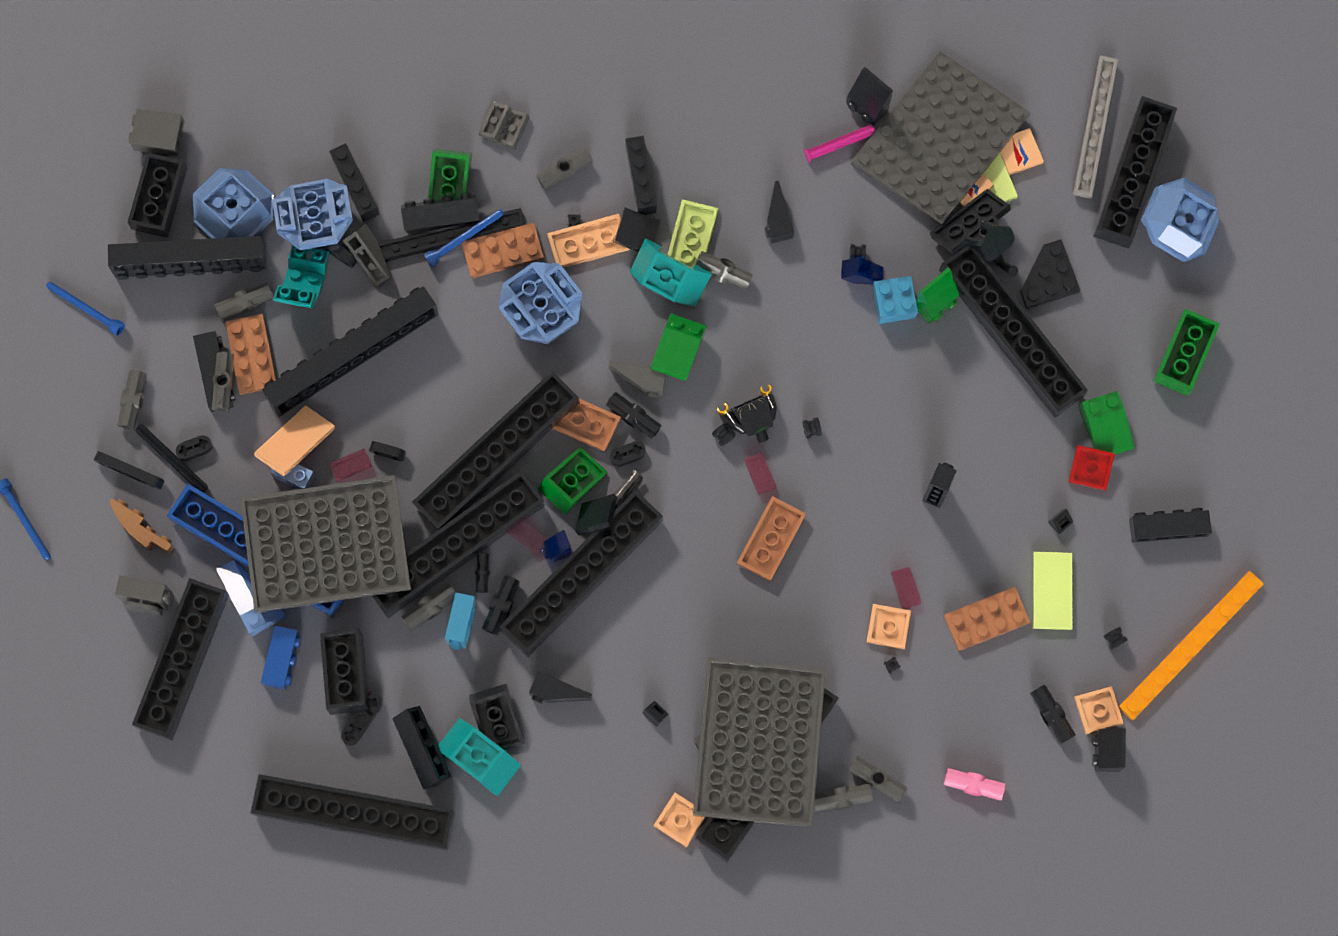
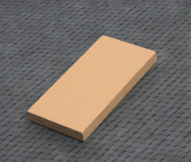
[547,214,630,268]
[254,405,335,477]

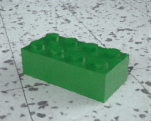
[1153,309,1220,396]

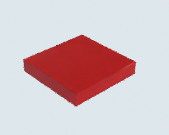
[1068,445,1115,491]

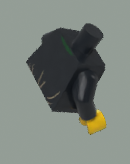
[717,385,777,443]

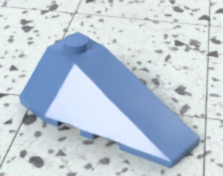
[216,560,286,636]

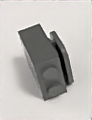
[129,109,184,156]
[115,575,173,616]

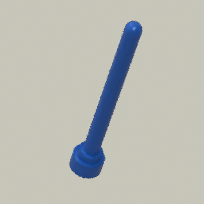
[424,209,504,267]
[46,282,125,336]
[0,478,50,560]

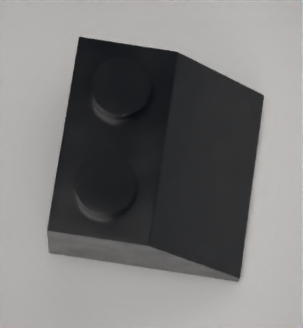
[1092,728,1126,772]

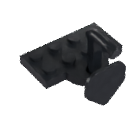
[930,189,1018,277]

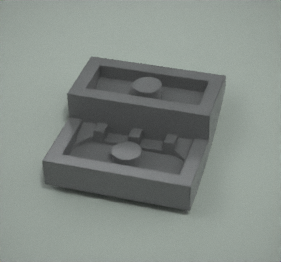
[479,102,530,149]

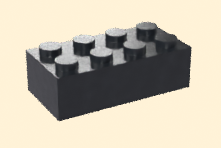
[127,153,187,238]
[320,629,369,715]

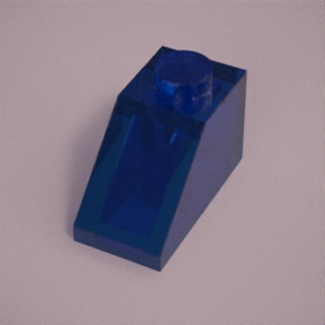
[841,257,884,285]
[541,530,572,563]

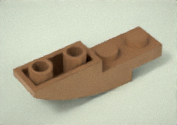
[109,498,175,555]

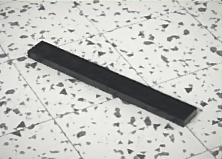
[378,208,525,262]

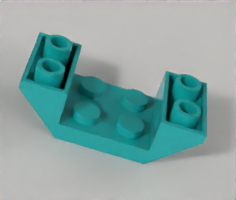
[630,239,712,307]
[273,245,330,308]
[438,718,521,797]

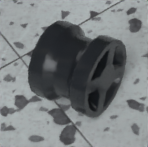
[849,244,866,263]
[802,417,822,439]
[712,423,736,446]
[1104,627,1128,650]

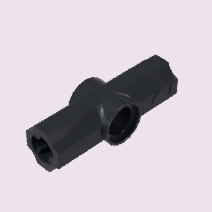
[606,392,662,439]
[482,575,520,635]
[1030,685,1076,744]

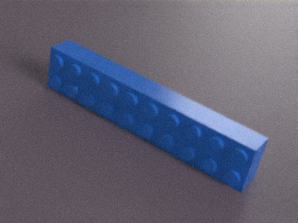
[167,484,345,618]

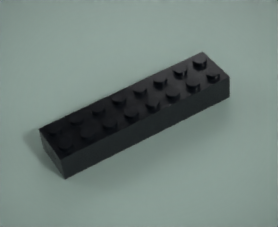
[1093,96,1177,249]
[108,236,266,280]
[132,578,229,741]

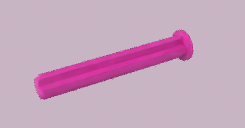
[803,125,875,163]

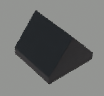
[1048,509,1073,534]
[643,701,668,727]

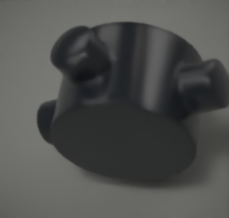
[567,214,581,227]
[884,657,901,674]

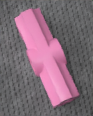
[944,768,1005,801]

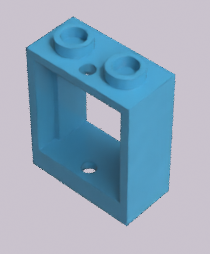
[445,593,477,650]

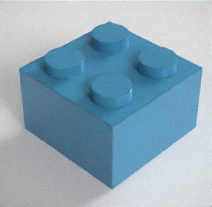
[872,276,918,324]

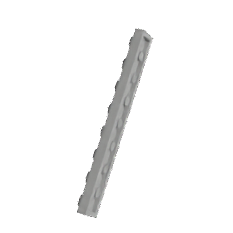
[1073,55,1118,199]

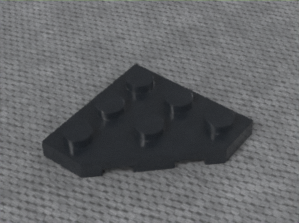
[1020,239,1081,309]

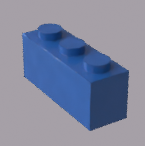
[261,626,302,690]

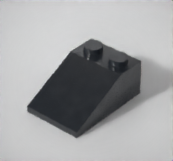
[846,67,893,126]
[469,683,525,750]

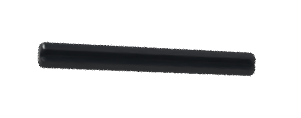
[135,424,208,493]

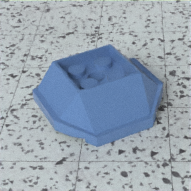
[193,168,275,239]
[1141,177,1219,262]
[272,179,353,250]
[498,262,582,344]

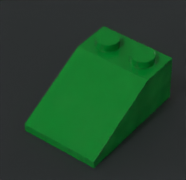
[428,149,472,200]
[916,268,959,324]
[650,314,706,381]
[1078,391,1134,455]
[538,446,608,515]

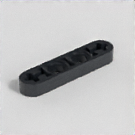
[93,451,165,490]

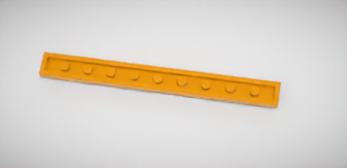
[1119,571,1264,721]

